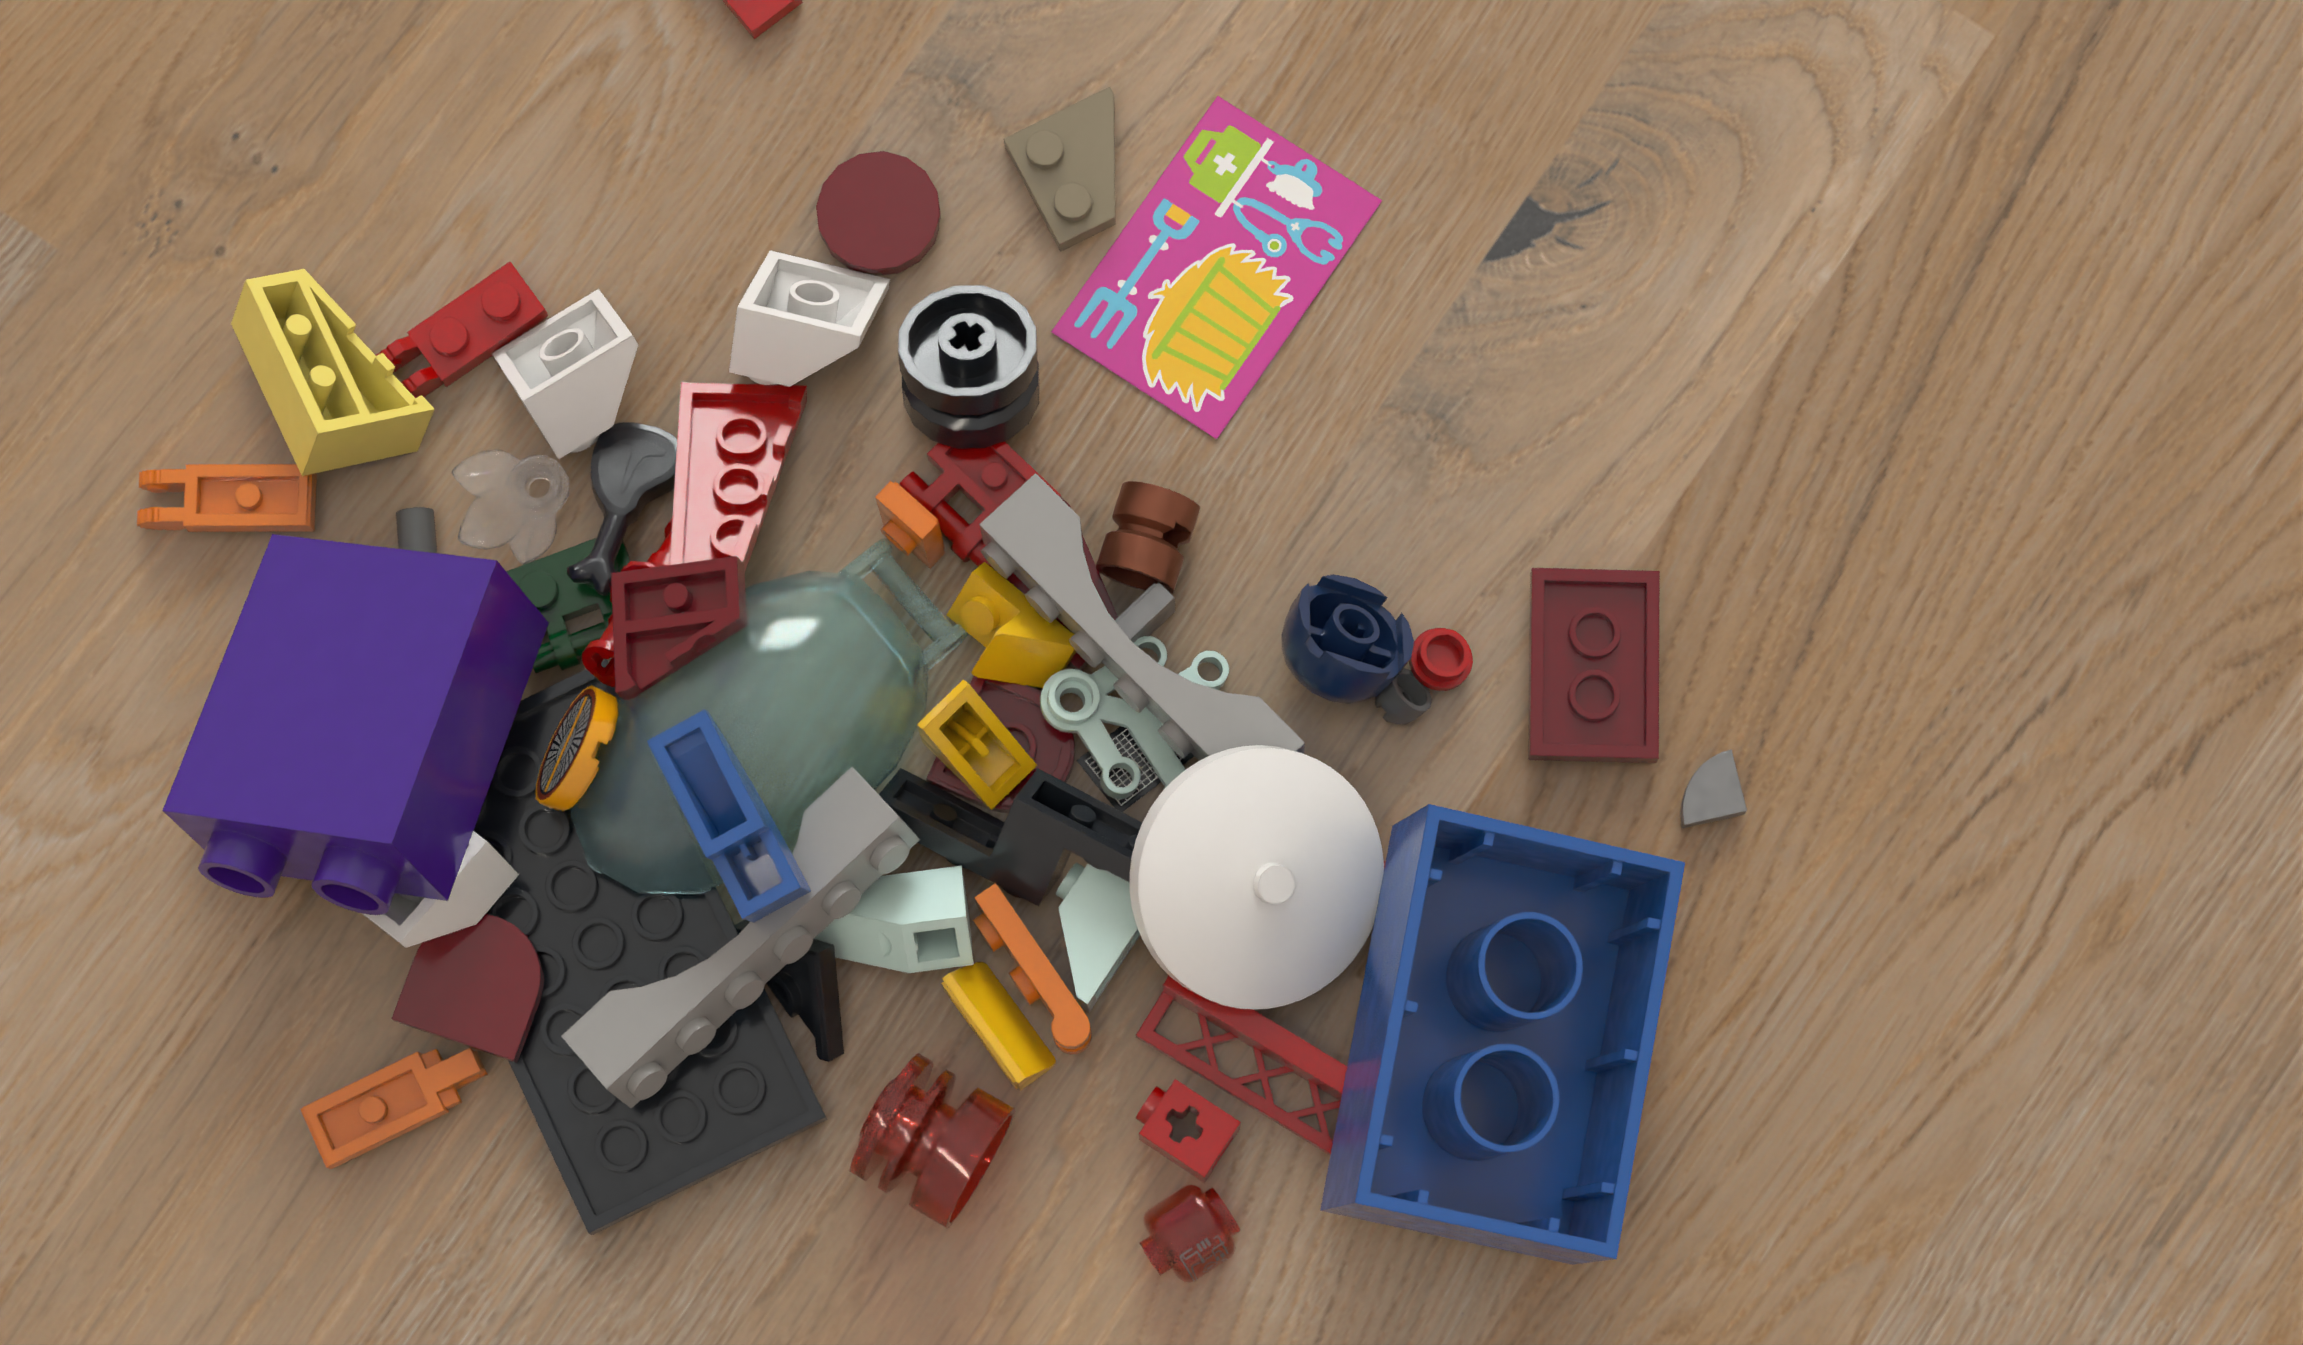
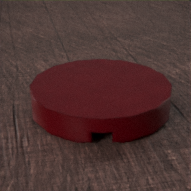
[816,151,941,275]

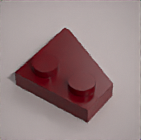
[611,556,747,700]

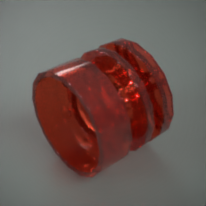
[849,1053,1016,1229]

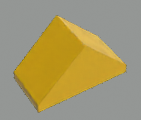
[917,680,1037,810]

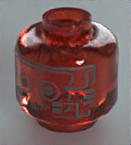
[1139,1184,1241,1283]

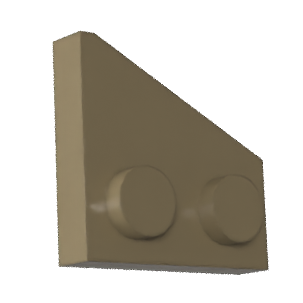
[1003,87,1116,252]

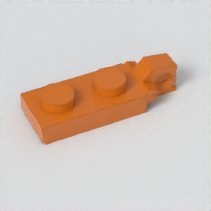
[300,1048,488,1169]

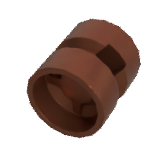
[1096,481,1200,594]

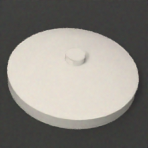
[1130,745,1384,1010]

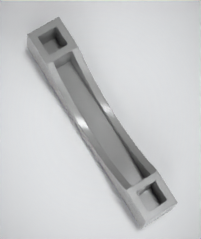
[979,473,1305,761]
[561,767,920,1108]

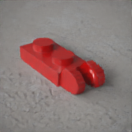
[376,261,548,398]

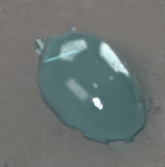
[571,539,968,894]

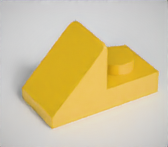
[946,562,1076,688]

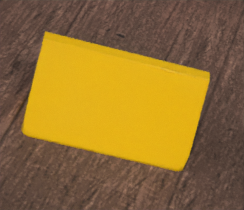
[941,962,1056,1091]

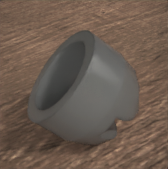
[1375,668,1432,724]

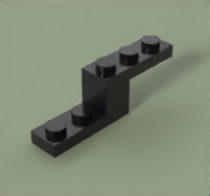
[879,768,1142,906]

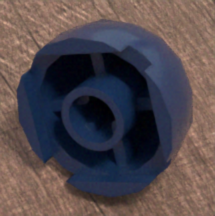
[1281,574,1414,704]

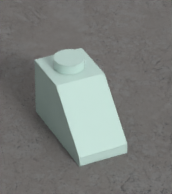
[1056,862,1140,1012]

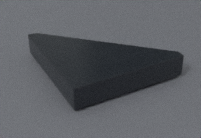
[735,920,844,1062]

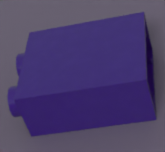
[162,534,549,915]

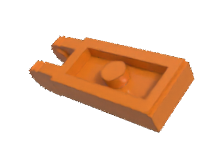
[137,464,317,532]

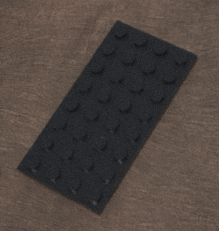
[473,659,828,1235]

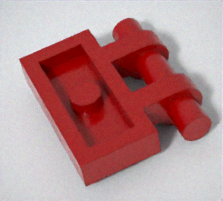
[899,441,1062,570]

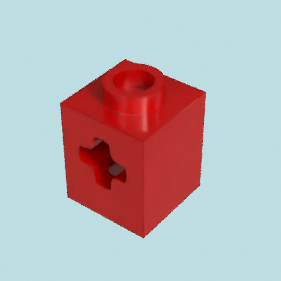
[1135,1079,1241,1183]

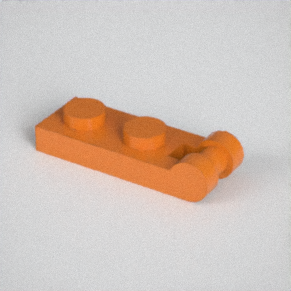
[972,883,1092,1054]

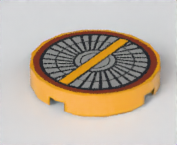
[535,685,618,811]

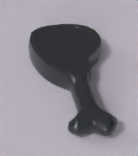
[567,422,677,596]

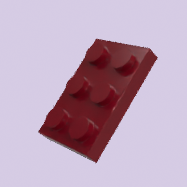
[1528,568,1660,763]

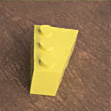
[231,269,435,476]

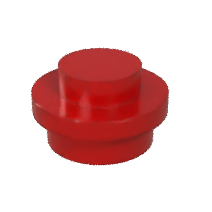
[1409,628,1473,691]

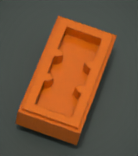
[875,481,945,569]

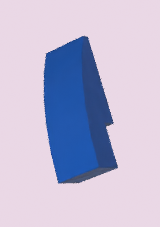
[647,709,811,923]

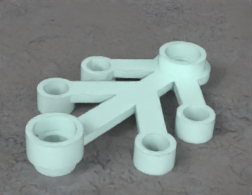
[1040,636,1229,799]

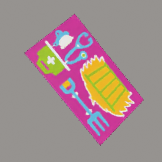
[1051,96,1382,440]

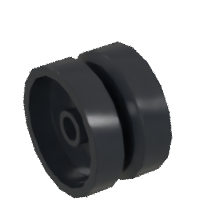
[898,285,1040,449]

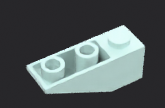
[814,865,974,973]

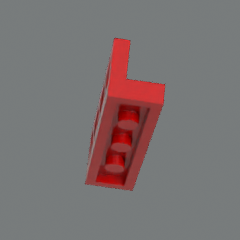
[1136,975,1347,1155]

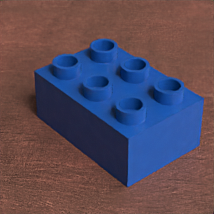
[1320,804,1685,1265]

